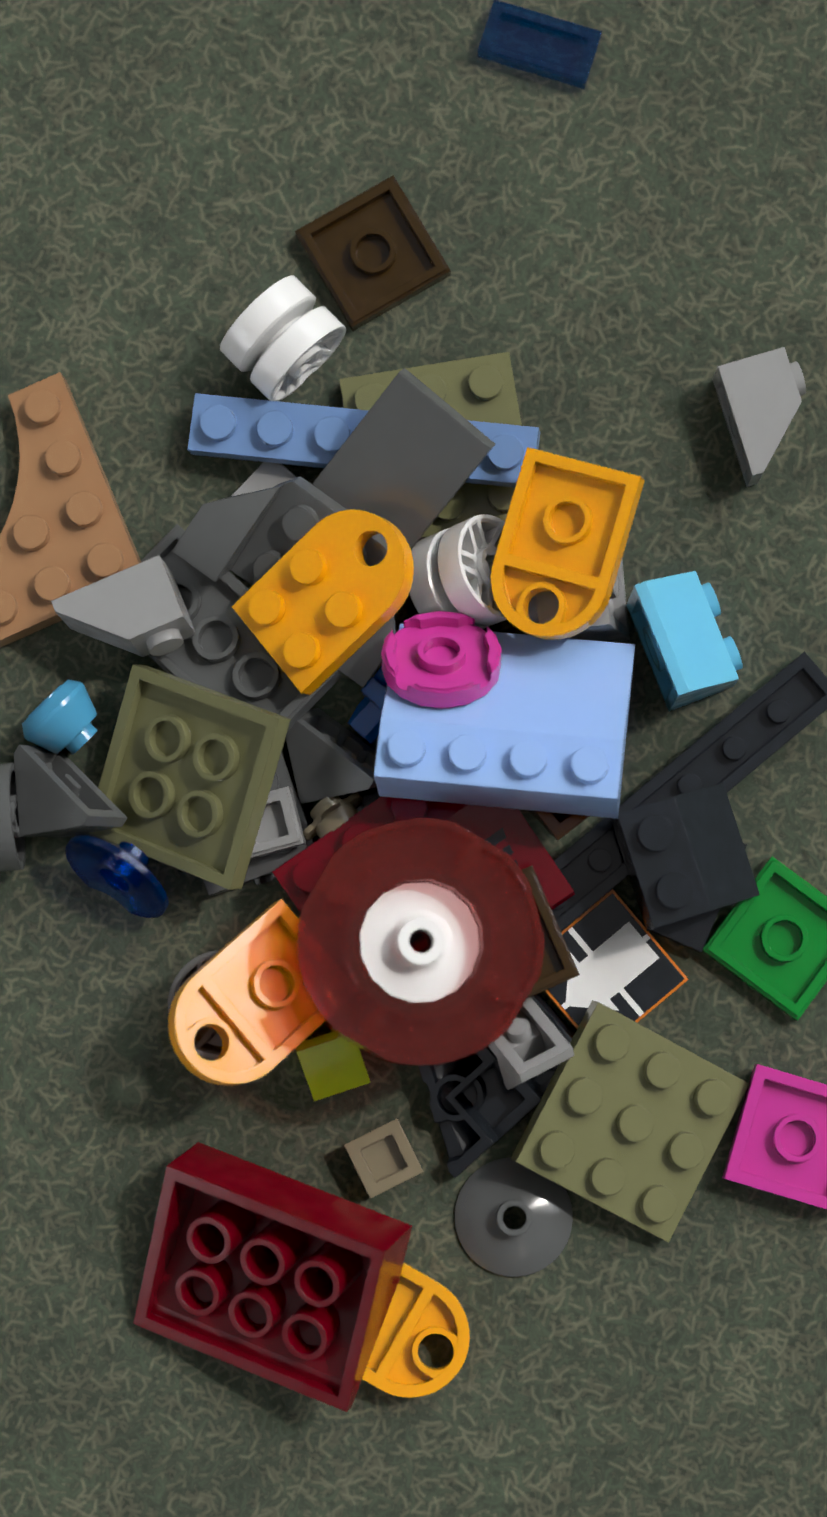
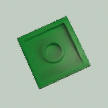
[702,856,827,1021]

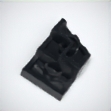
[415,993,575,1178]

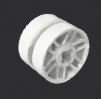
[220,275,346,401]
[409,514,507,629]

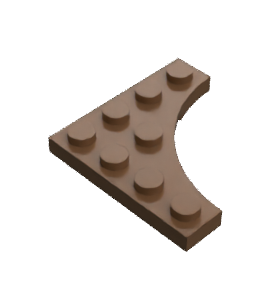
[0,372,141,648]

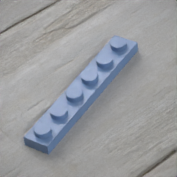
[187,393,540,488]

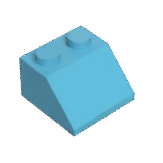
[627,571,743,711]

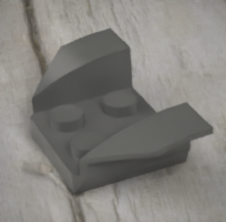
[173,476,396,688]

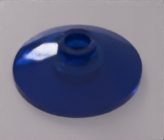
[65,835,169,918]

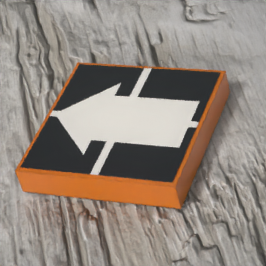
[544,889,689,1030]

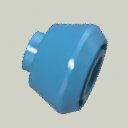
[22,679,98,755]

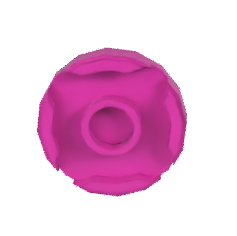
[381,611,502,709]

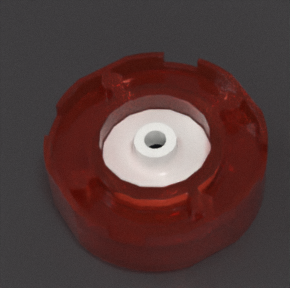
[295,818,544,1066]

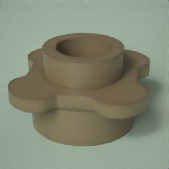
[303,792,363,840]

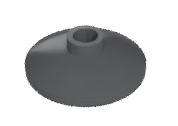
[455,1157,573,1277]

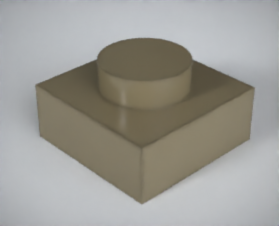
[344,1118,424,1199]

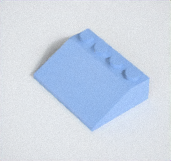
[374,624,635,819]

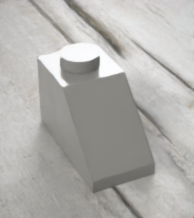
[713,347,806,487]
[51,555,196,657]

